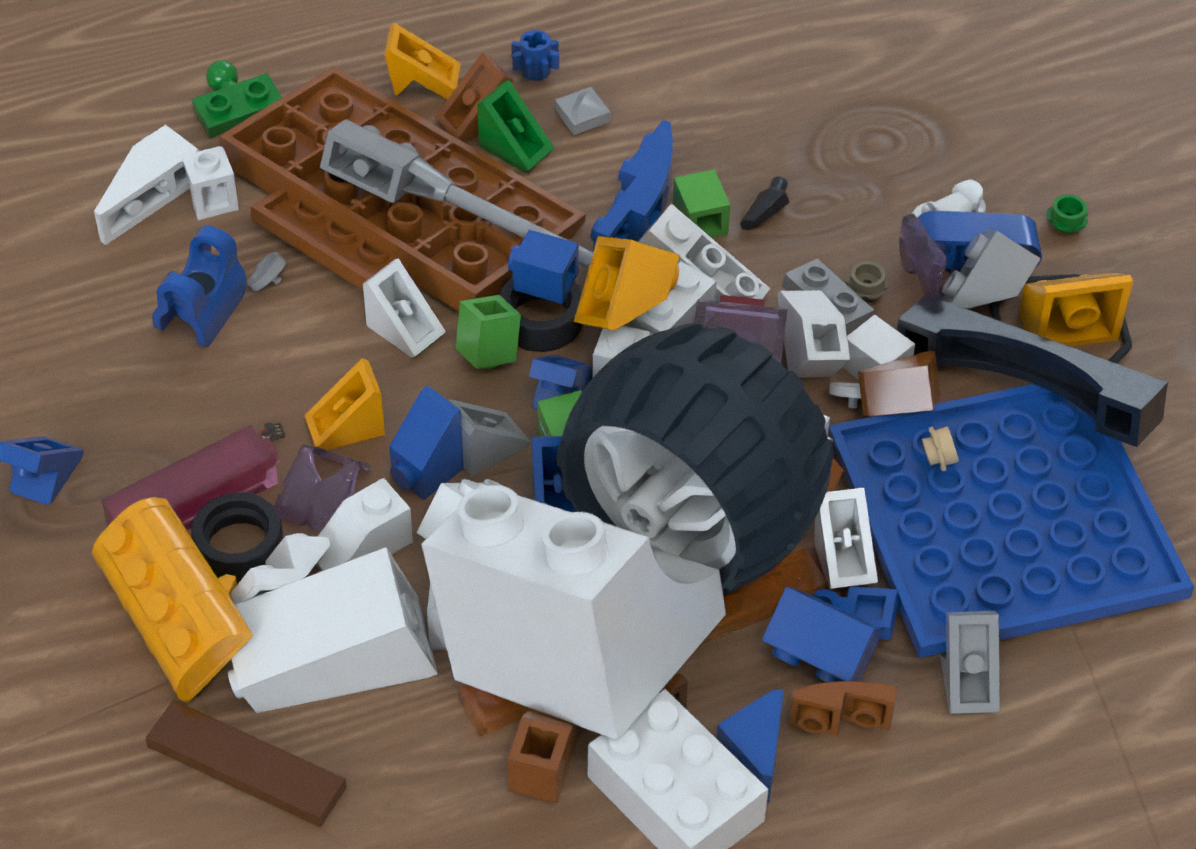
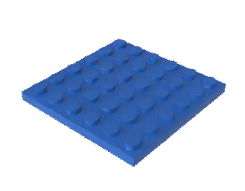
[828,384,1194,658]

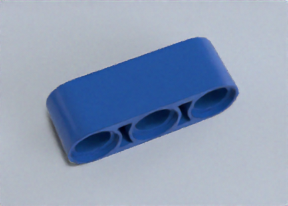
[913,211,1042,270]

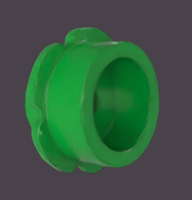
[1046,194,1088,233]

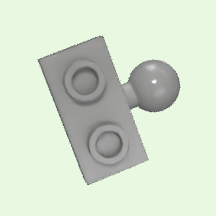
[778,258,874,334]

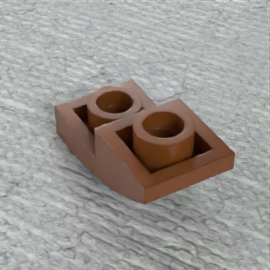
[788,681,898,736]

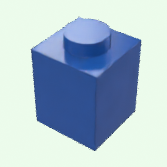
[508,230,579,304]

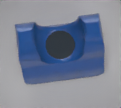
[152,225,247,347]

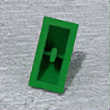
[477,79,555,172]

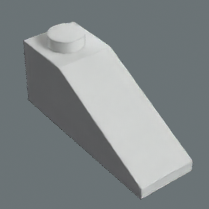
[94,125,199,245]

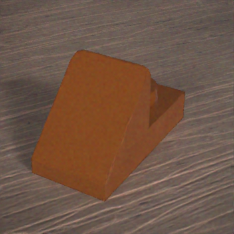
[435,53,514,142]

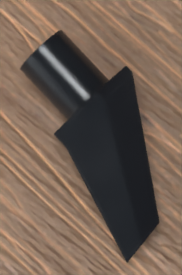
[740,177,790,230]

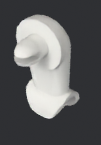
[911,180,986,228]

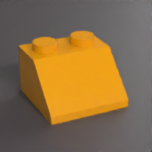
[574,236,680,331]
[1019,273,1133,347]

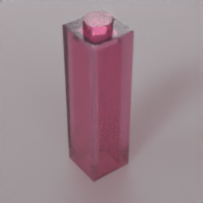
[101,425,279,530]

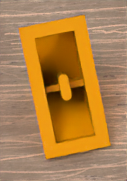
[304,358,385,451]

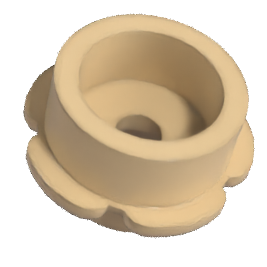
[922,426,959,471]

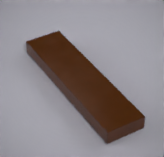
[146,700,347,827]

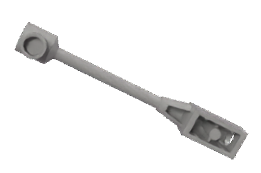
[320,119,593,269]

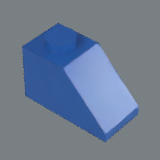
[389,385,464,500]

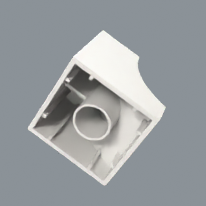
[422,484,726,740]

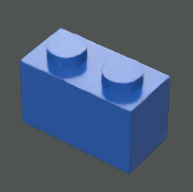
[762,586,884,682]

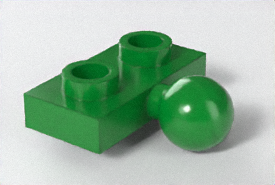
[192,60,282,138]

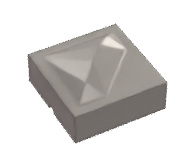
[555,87,610,135]

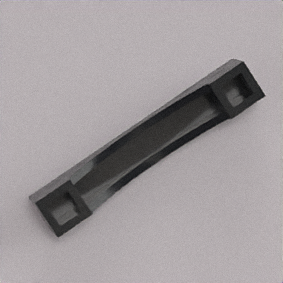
[897,294,1168,447]

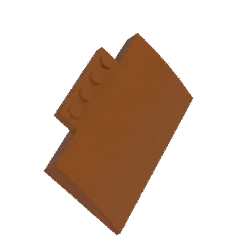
[219,66,586,312]

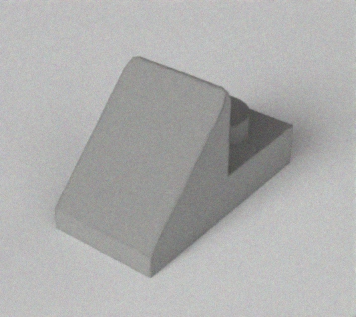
[940,611,1000,714]

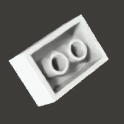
[588,689,768,849]

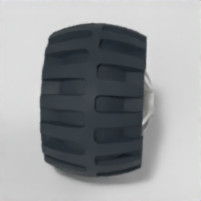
[557,323,833,595]

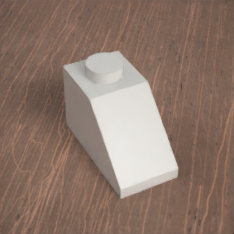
[315,478,413,572]

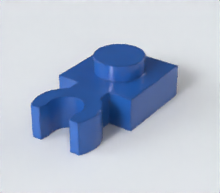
[814,586,899,640]

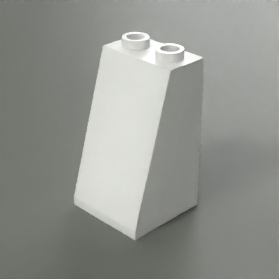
[228,547,438,713]

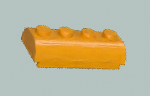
[92,497,254,703]

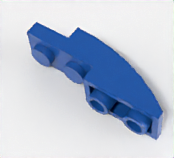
[590,119,673,251]

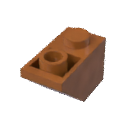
[507,708,583,803]

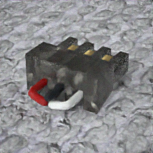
[261,422,285,442]

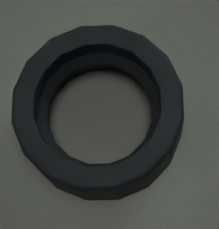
[500,277,582,352]
[191,492,284,584]

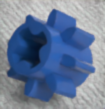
[511,30,560,81]

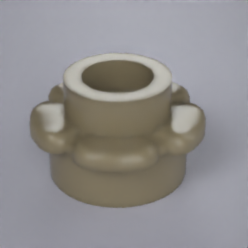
[846,261,889,301]

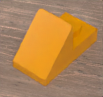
[384,23,461,99]

